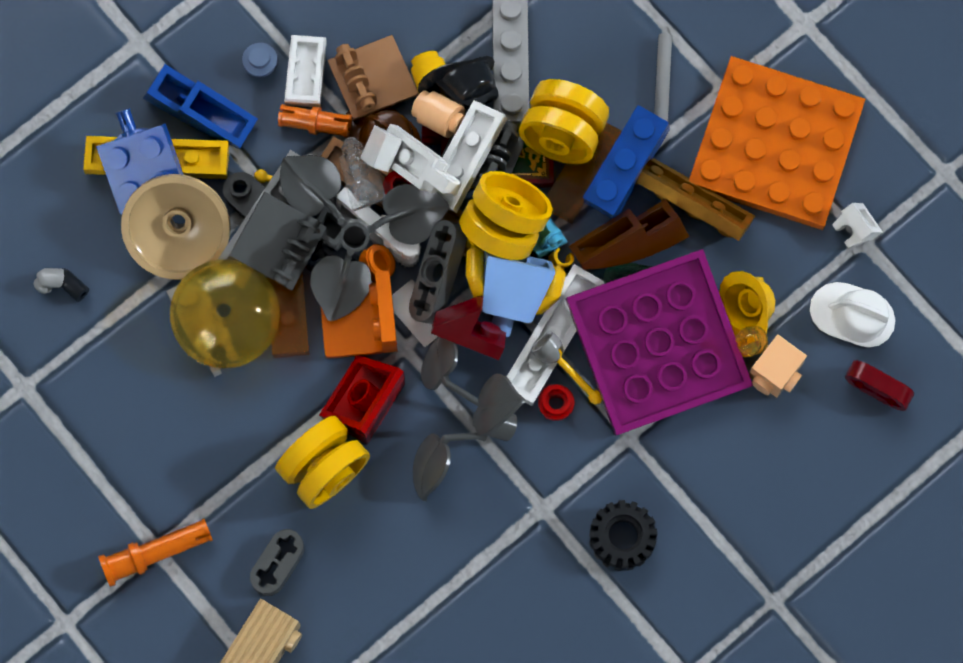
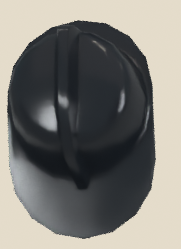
[418,56,499,110]

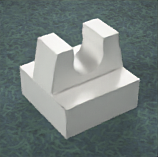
[832,203,883,248]

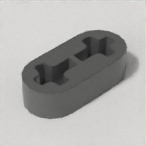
[250,529,305,596]

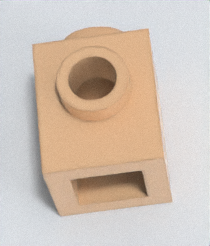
[749,334,807,398]

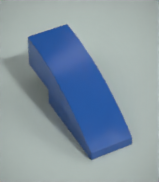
[143,64,258,149]

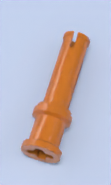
[98,518,213,587]

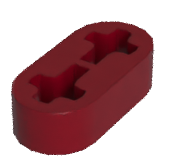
[845,360,914,411]

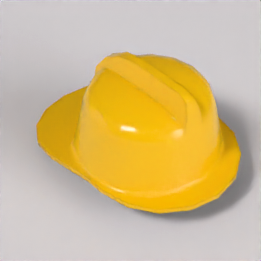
[719,271,776,357]

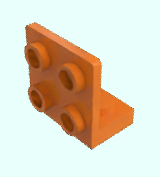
[320,270,398,359]

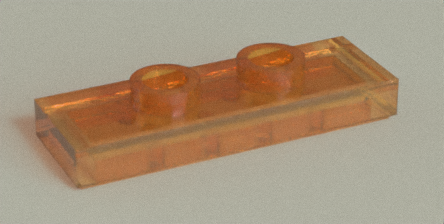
[546,123,622,224]

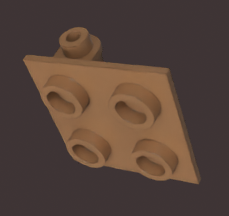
[327,35,419,121]

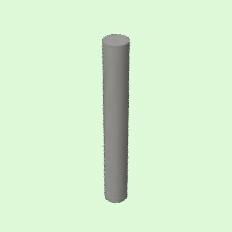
[654,33,672,122]

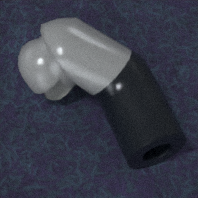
[33,268,89,302]

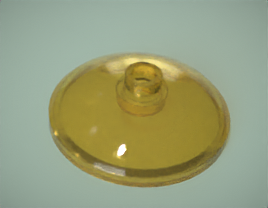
[170,259,280,369]

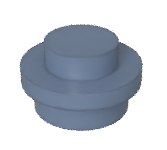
[242,43,278,77]

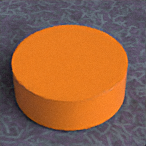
[359,244,396,282]

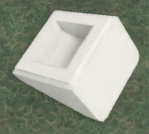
[360,125,403,172]

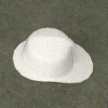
[810,282,895,348]

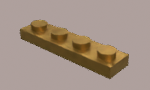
[635,158,755,241]

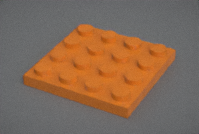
[689,56,865,230]

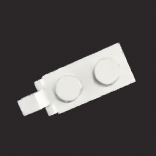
[387,124,462,196]

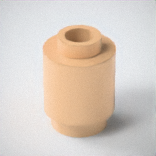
[411,91,465,138]

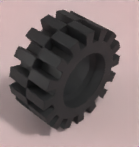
[589,500,657,571]

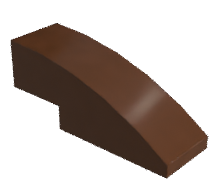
[568,199,690,270]

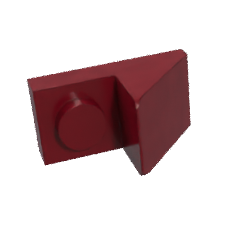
[431,295,506,360]

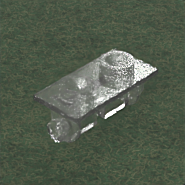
[339,137,386,212]

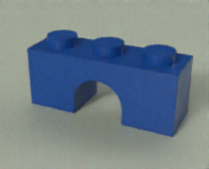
[582,105,670,219]

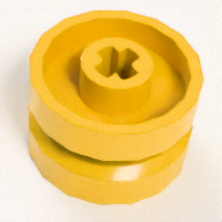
[519,79,609,165]
[459,171,553,260]
[275,416,370,509]

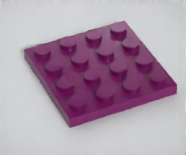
[565,249,753,436]

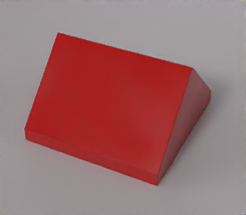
[319,355,405,445]

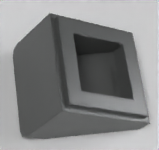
[315,204,353,251]

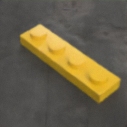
[83,136,230,179]

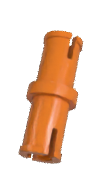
[278,104,352,137]

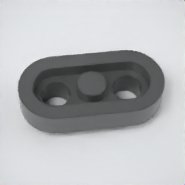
[223,172,265,219]

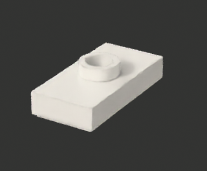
[284,35,327,107]

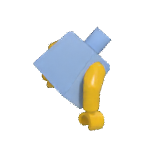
[465,238,574,337]

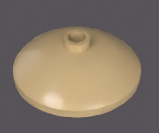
[121,174,231,280]

